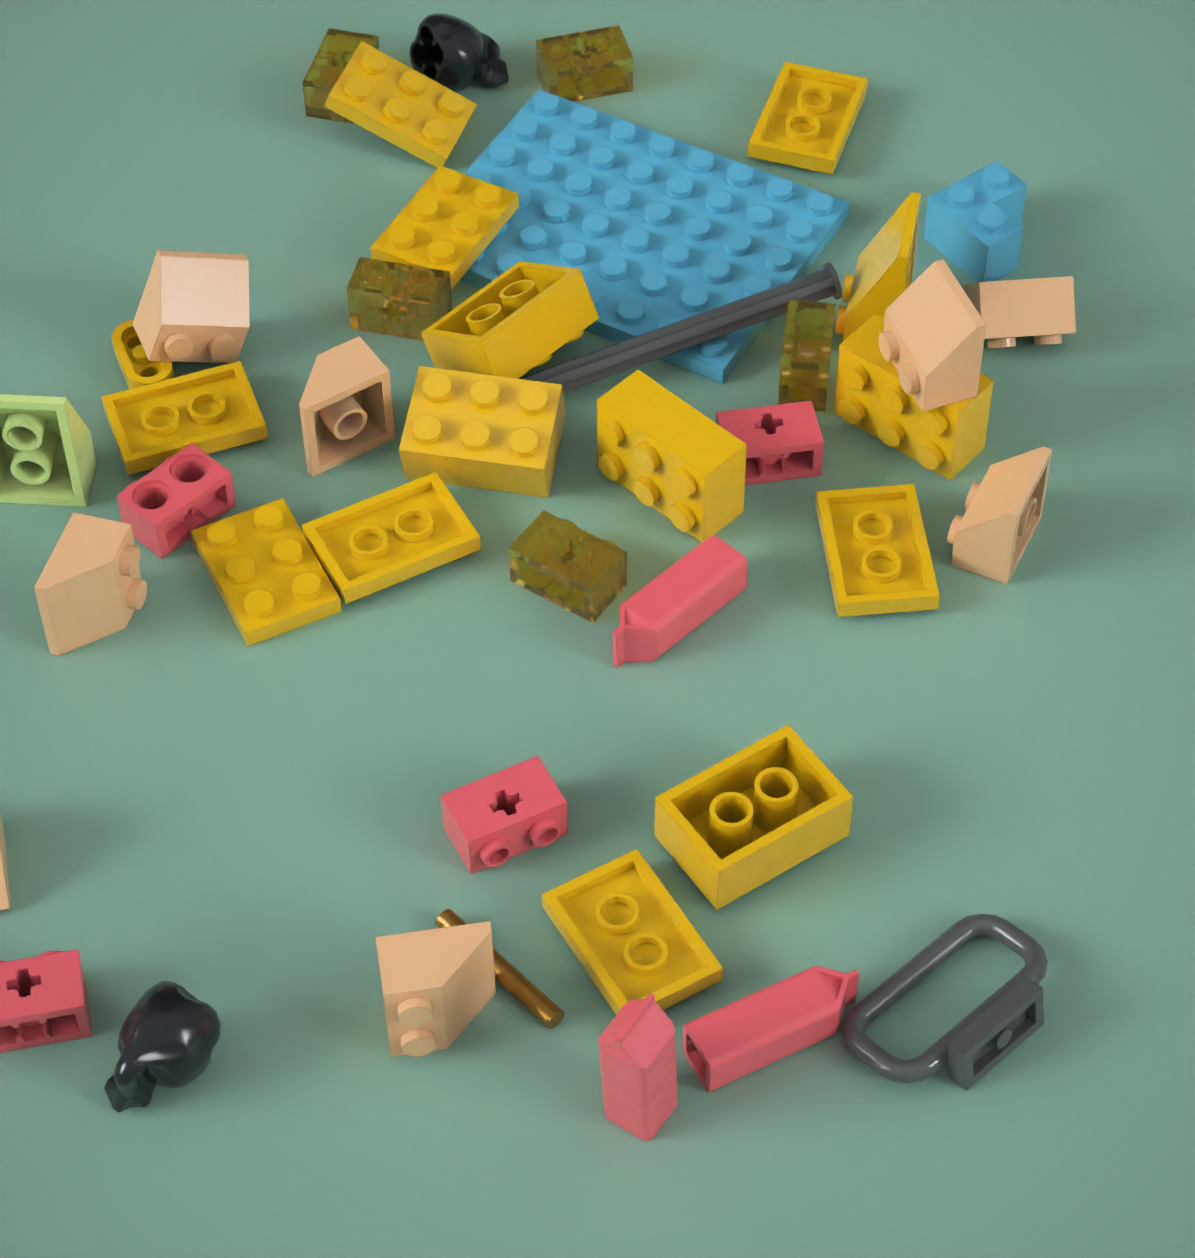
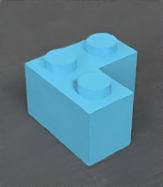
[924,161,1027,282]

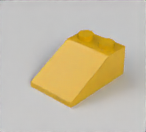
[835,192,921,341]

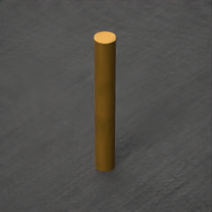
[435,909,564,1029]

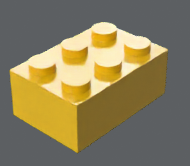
[421,261,599,379]
[834,313,994,480]
[399,366,566,498]
[597,369,747,542]
[654,724,853,910]

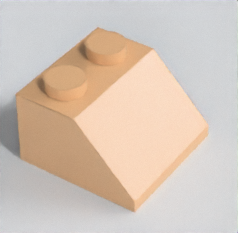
[133,250,250,363]
[878,259,986,412]
[963,276,1076,348]
[299,336,395,478]
[947,446,1053,585]
[34,512,147,656]
[376,921,496,1057]

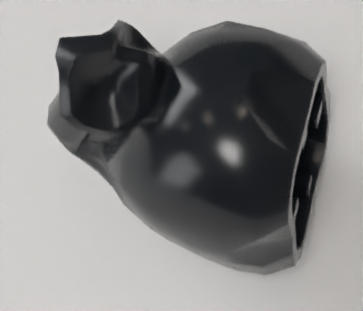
[409,13,509,92]
[104,981,221,1113]

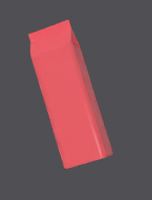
[612,535,747,668]
[682,966,859,1092]
[598,993,678,1141]

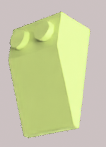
[0,394,97,507]

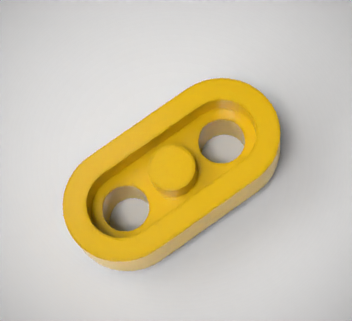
[112,320,174,389]

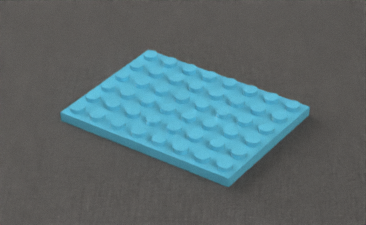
[459,89,850,384]

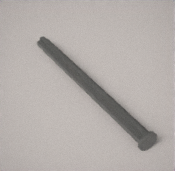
[519,262,842,393]

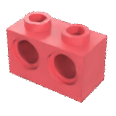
[117,443,236,559]

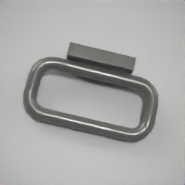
[842,914,1048,1091]

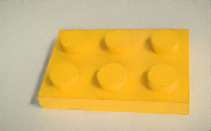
[324,41,477,168]
[748,62,868,175]
[370,165,519,290]
[101,361,268,475]
[302,472,481,604]
[815,484,940,617]
[191,498,342,646]
[541,849,723,1015]

